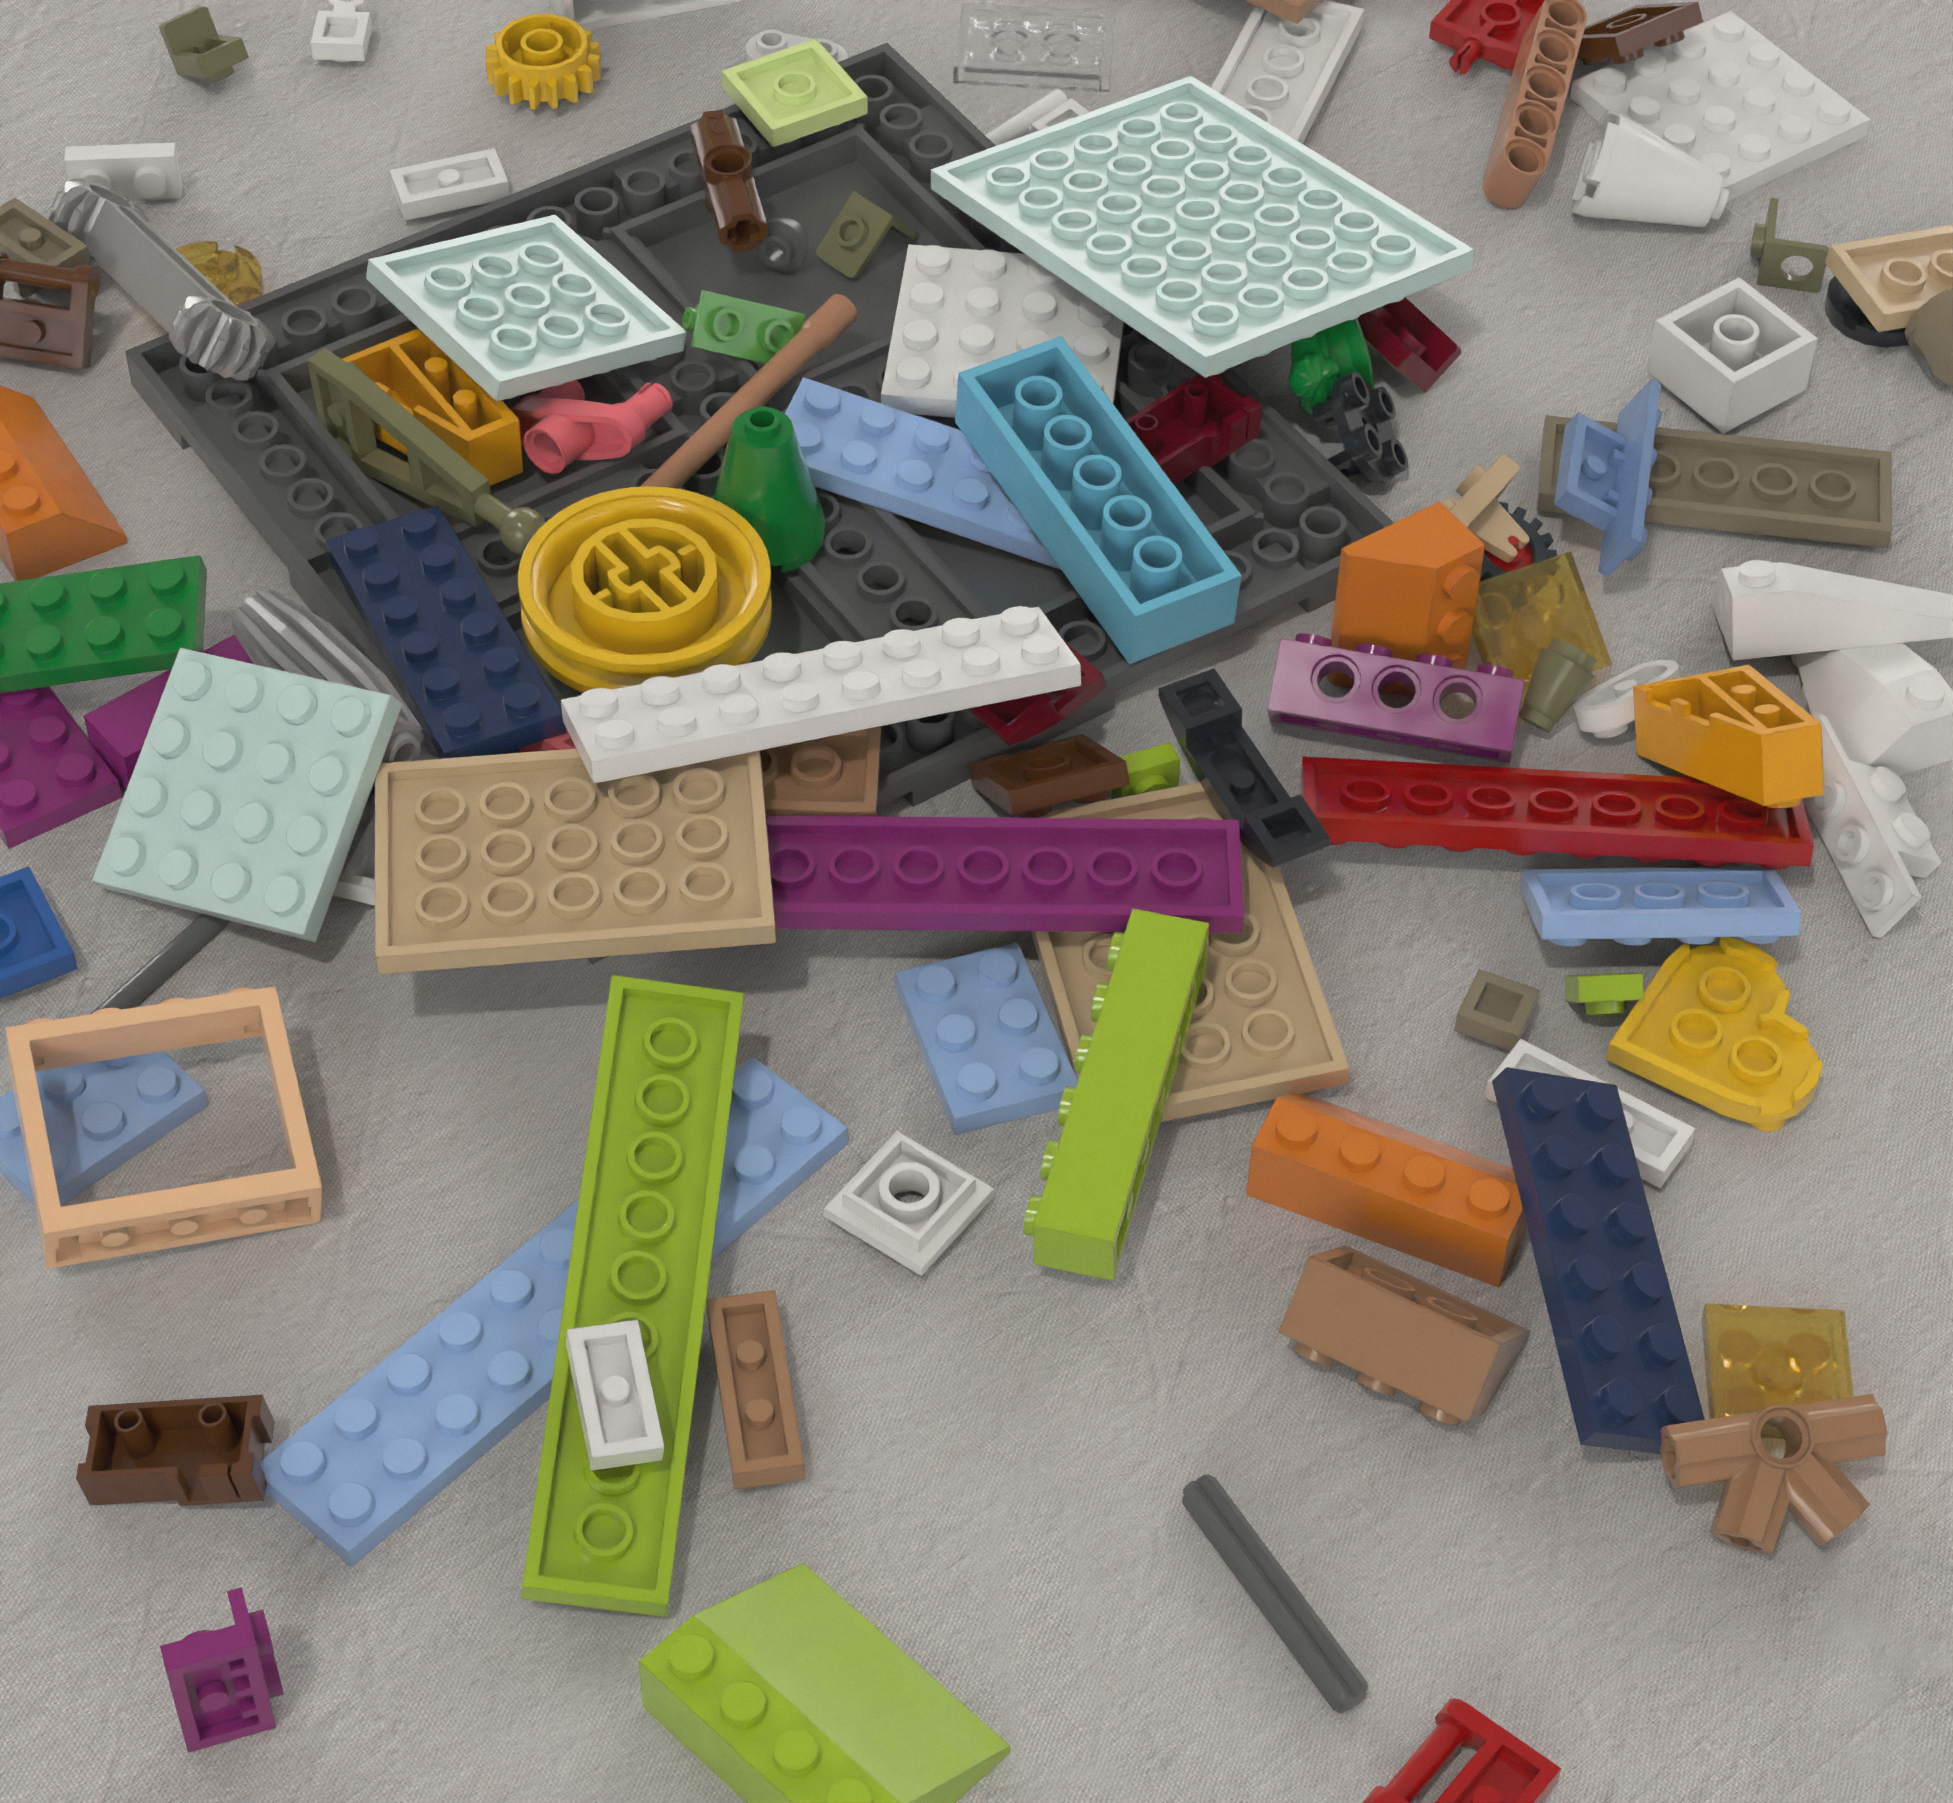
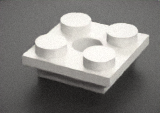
[824,1131,994,1276]

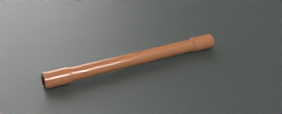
[640,294,857,489]

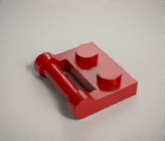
[1362,1698,1561,1803]

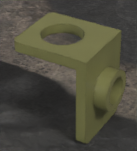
[816,191,919,280]
[1750,198,1829,293]

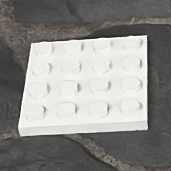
[1570,11,1871,202]
[881,244,1124,418]

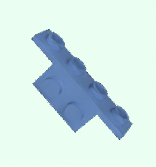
[1554,379,1662,577]

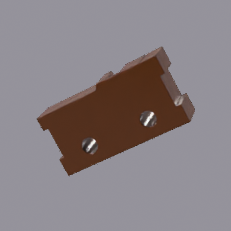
[76,1394,275,1506]

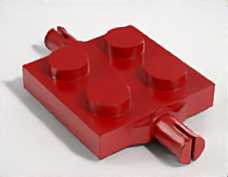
[1429,0,1544,74]

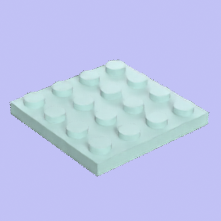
[366,215,687,401]
[92,648,402,943]

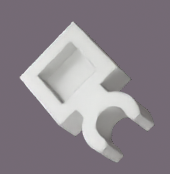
[310,0,372,62]

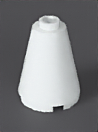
[1571,109,1729,228]

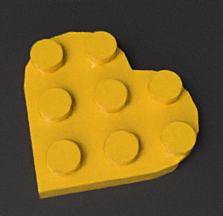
[1606,937,1823,1132]

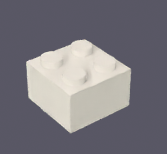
[1646,277,1818,434]

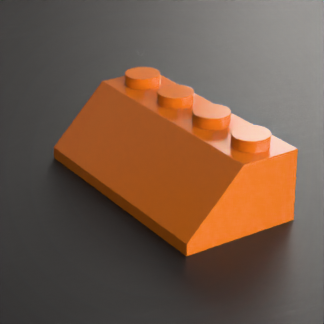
[0,385,127,581]
[1246,1092,1527,1288]

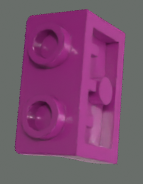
[160,1587,284,1753]

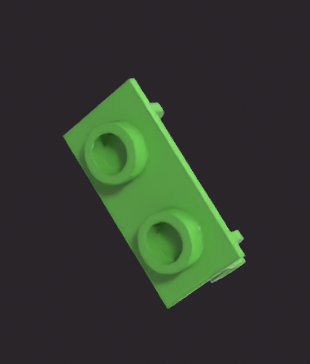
[682,290,805,364]

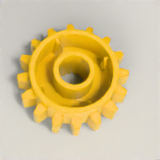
[485,14,601,109]

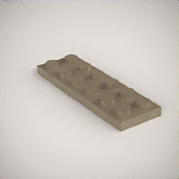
[1537,415,1892,548]

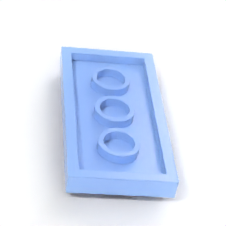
[1521,866,1801,946]

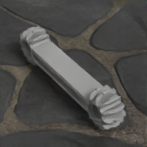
[48,178,273,381]

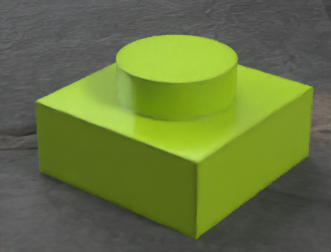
[1111,742,1181,799]
[1565,973,1644,1014]

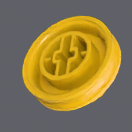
[518,486,772,693]

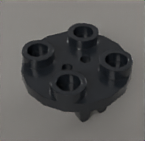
[1312,372,1408,483]

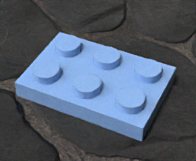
[895,942,1078,1135]
[0,1051,208,1206]

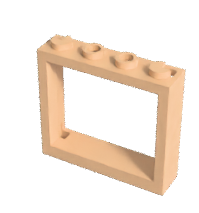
[5,986,322,1269]

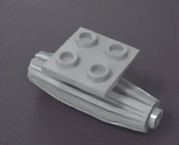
[232,589,424,763]

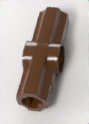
[690,110,768,253]

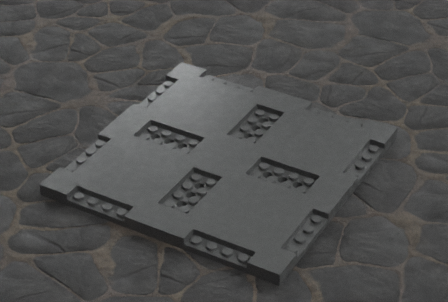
[125,43,1394,964]

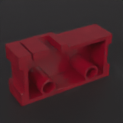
[1125,374,1262,485]

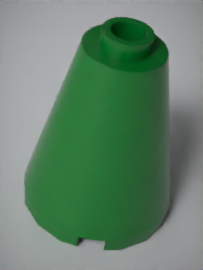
[713,407,826,573]

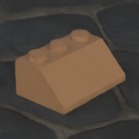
[1278,1245,1530,1425]

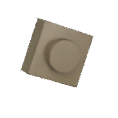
[1454,969,1540,1051]

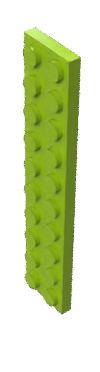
[521,975,744,1617]

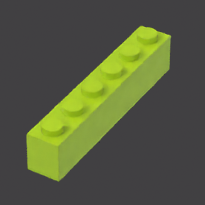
[1023,908,1209,1281]

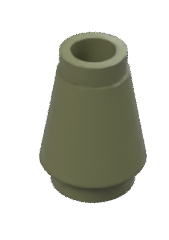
[1519,638,1597,733]

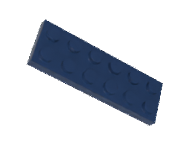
[325,505,566,759]
[1492,1067,1705,1454]

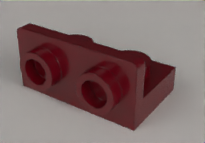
[1357,297,1462,393]

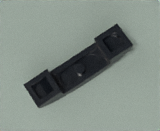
[1158,668,1330,868]

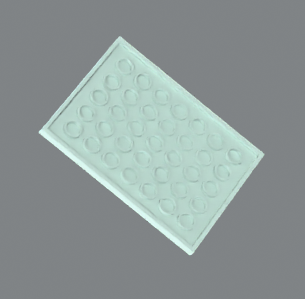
[931,76,1474,378]

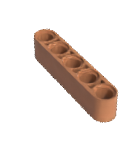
[1482,0,1587,209]

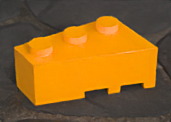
[342,328,523,486]
[1633,665,1824,808]

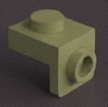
[159,6,249,83]

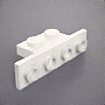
[1803,713,1941,938]

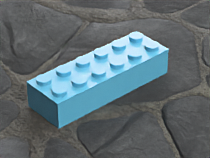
[955,336,1242,664]

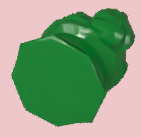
[1288,318,1374,416]

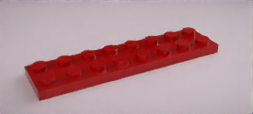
[1300,756,1814,870]

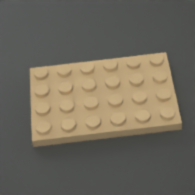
[375,749,776,974]
[1018,782,1350,1122]

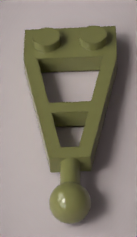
[307,348,546,555]

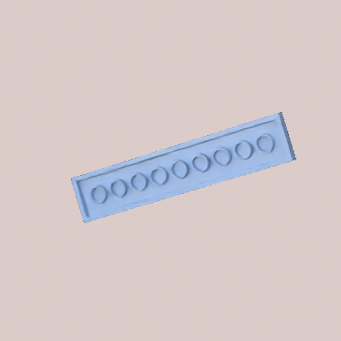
[260,1057,848,1567]

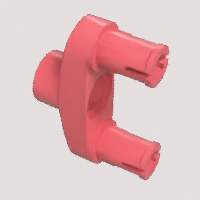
[510,380,673,474]

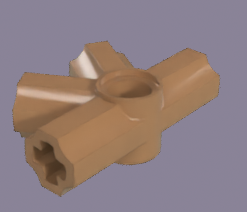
[1660,1393,1888,1555]

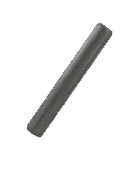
[1182,1474,1368,1713]

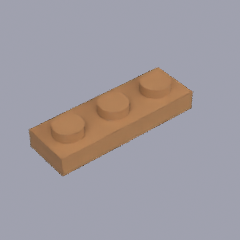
[706,1290,805,1490]

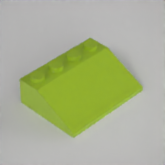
[638,1563,1010,1803]

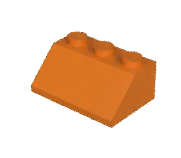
[1326,502,1485,697]

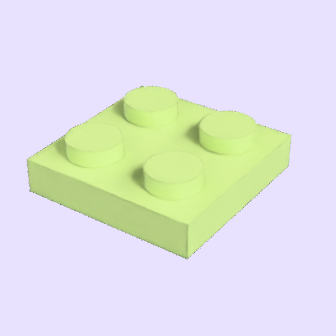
[722,38,868,147]

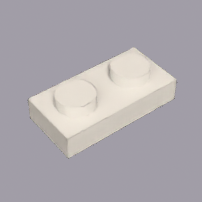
[64,142,183,201]
[389,148,510,221]
[566,1320,664,1471]

